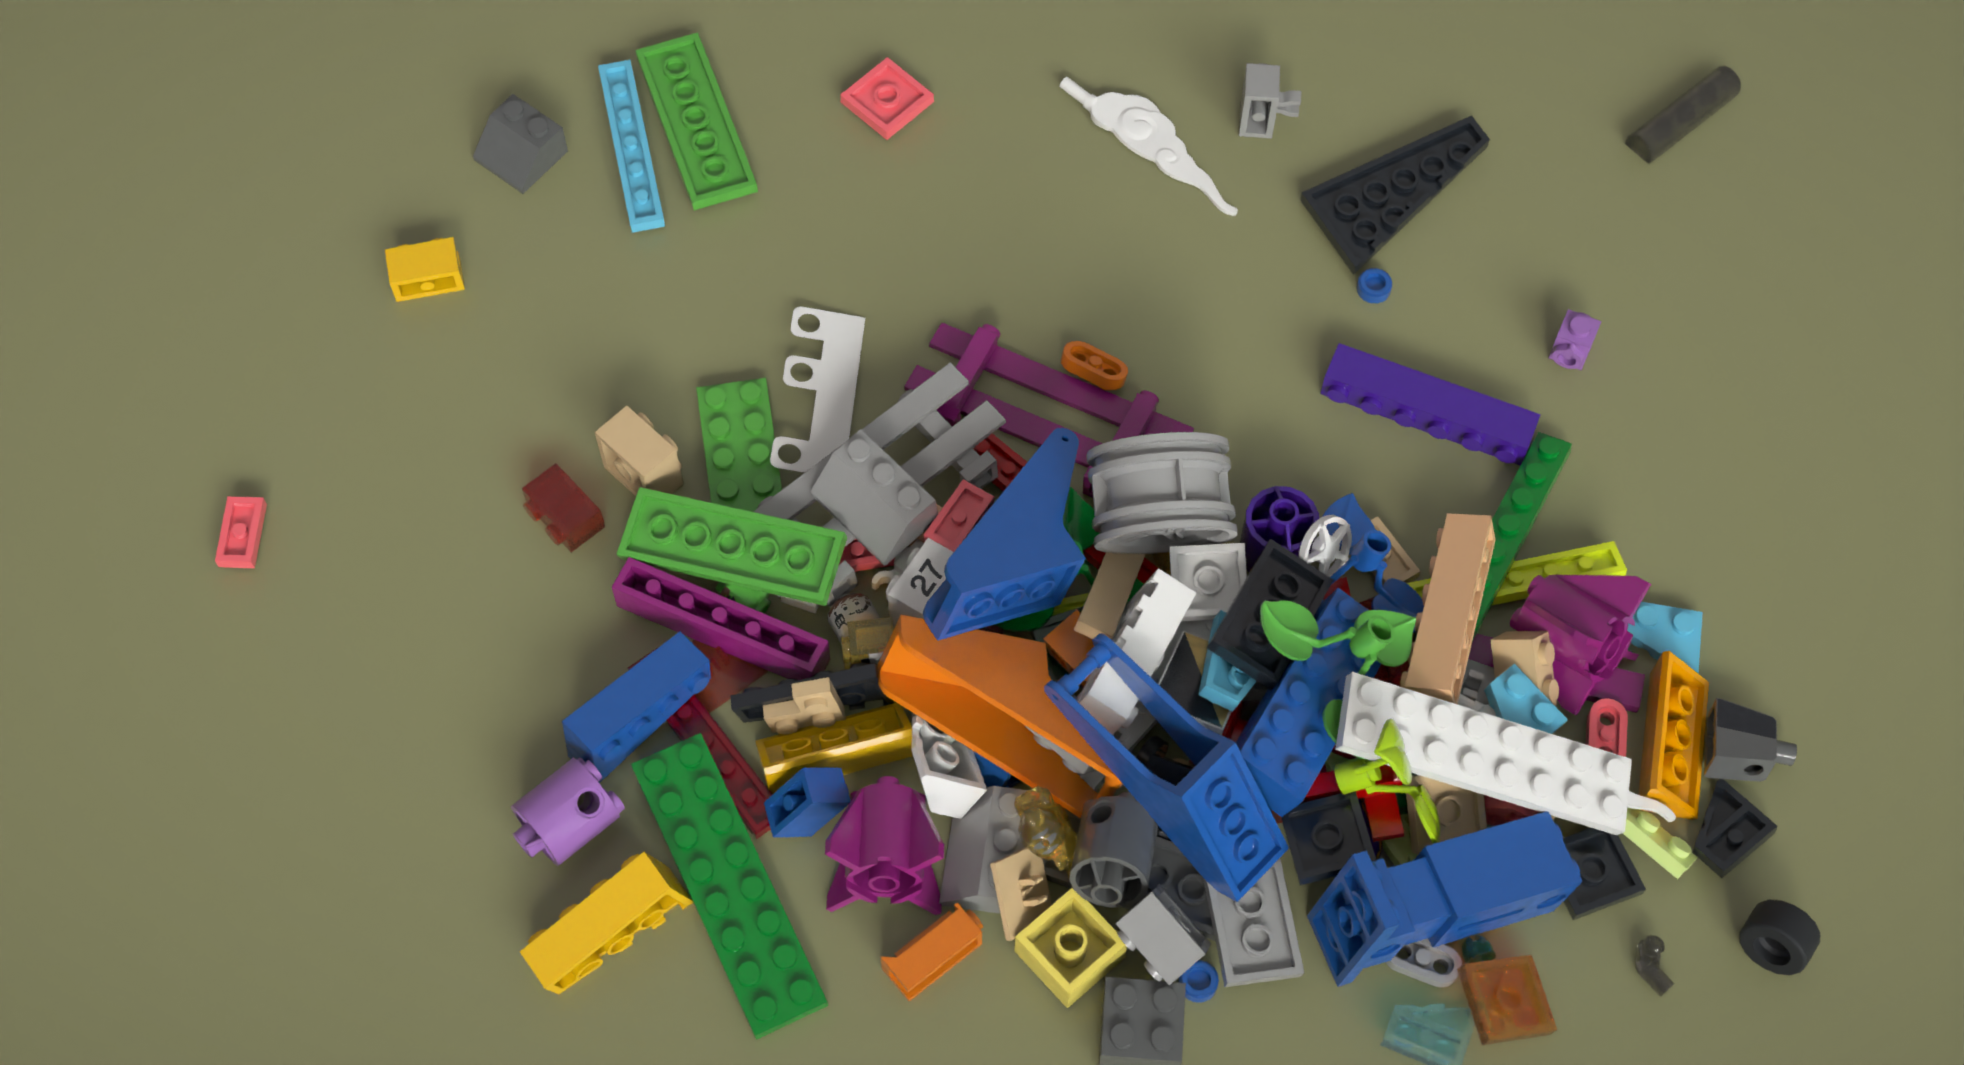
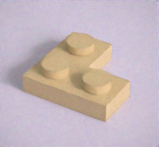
[763,677,846,734]

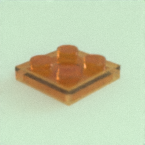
[1457,955,1557,1045]

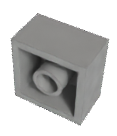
[1116,884,1211,985]

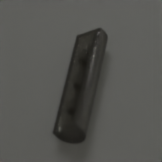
[1625,65,1741,164]

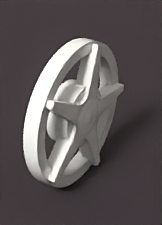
[1299,515,1352,577]

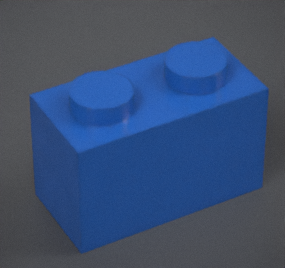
[764,767,851,837]

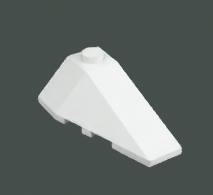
[911,712,987,819]

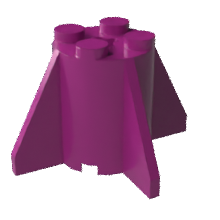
[1509,575,1651,715]
[825,776,944,915]

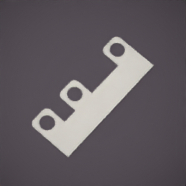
[770,307,865,473]

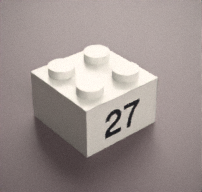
[886,538,954,628]

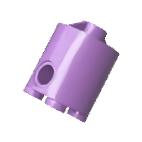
[510,757,625,866]

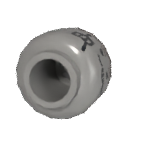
[828,593,882,648]

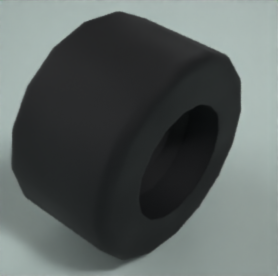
[1739,899,1820,975]

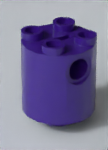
[1240,486,1319,572]

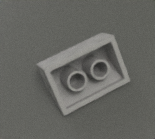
[810,429,938,566]
[939,786,1032,914]

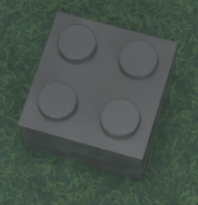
[1099,977,1186,1065]

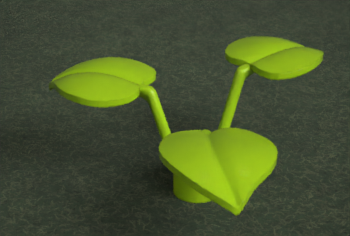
[1334,718,1440,844]

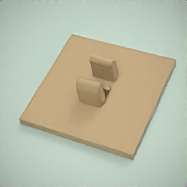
[990,843,1052,941]

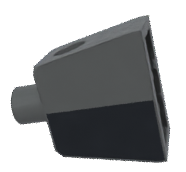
[1704,698,1797,782]

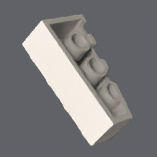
[1077,568,1196,735]

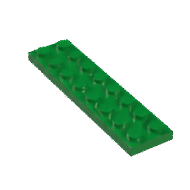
[631,733,828,1040]

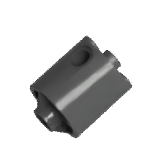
[1069,792,1158,908]

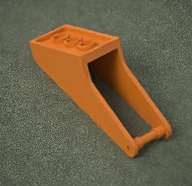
[878,615,1123,818]

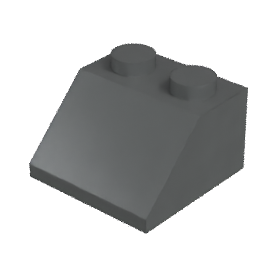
[473,94,568,194]

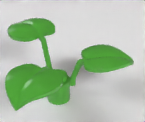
[1260,601,1416,760]

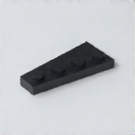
[730,663,897,723]

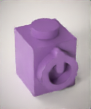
[1548,309,1601,370]

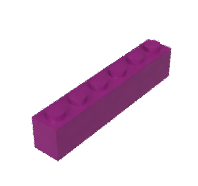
[611,557,831,680]

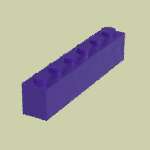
[1320,343,1541,466]

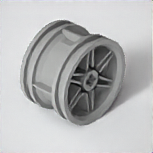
[1086,432,1238,554]

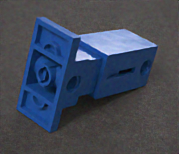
[1307,811,1582,987]

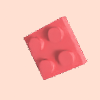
[840,57,934,140]

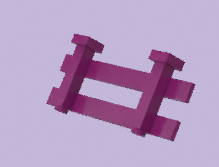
[904,322,1194,498]

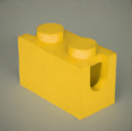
[385,237,465,302]

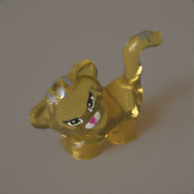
[1014,786,1089,902]

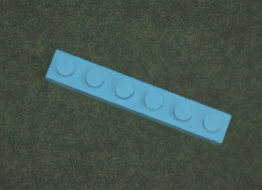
[598,60,665,233]

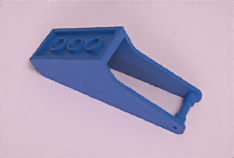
[923,428,1086,641]
[1044,633,1289,902]

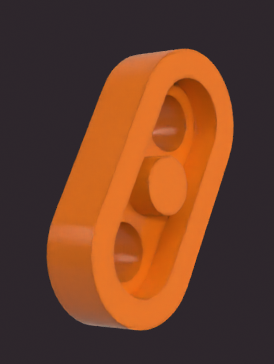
[1061,341,1128,391]

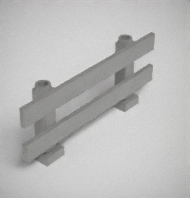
[754,362,1006,607]

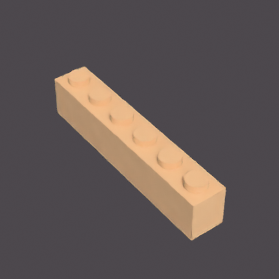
[1400,513,1496,705]

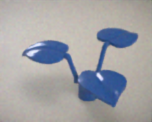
[1321,493,1424,633]

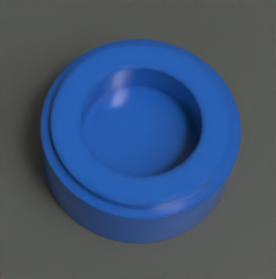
[1357,268,1392,304]
[1178,960,1219,1003]

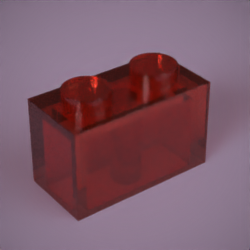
[522,463,605,553]

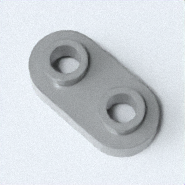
[1386,939,1462,987]

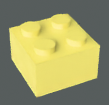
[1015,887,1127,1009]

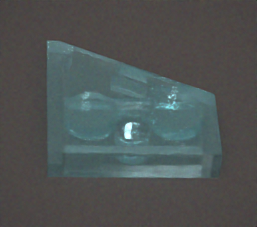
[1381,1003,1481,1065]

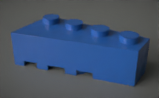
[562,631,711,783]

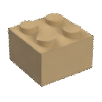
[595,405,684,496]

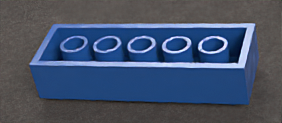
[1236,588,1381,817]

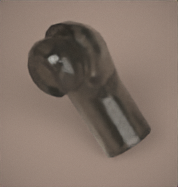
[1635,935,1675,997]

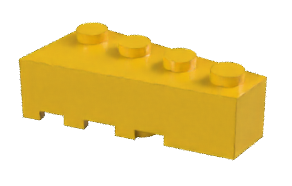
[520,852,693,995]

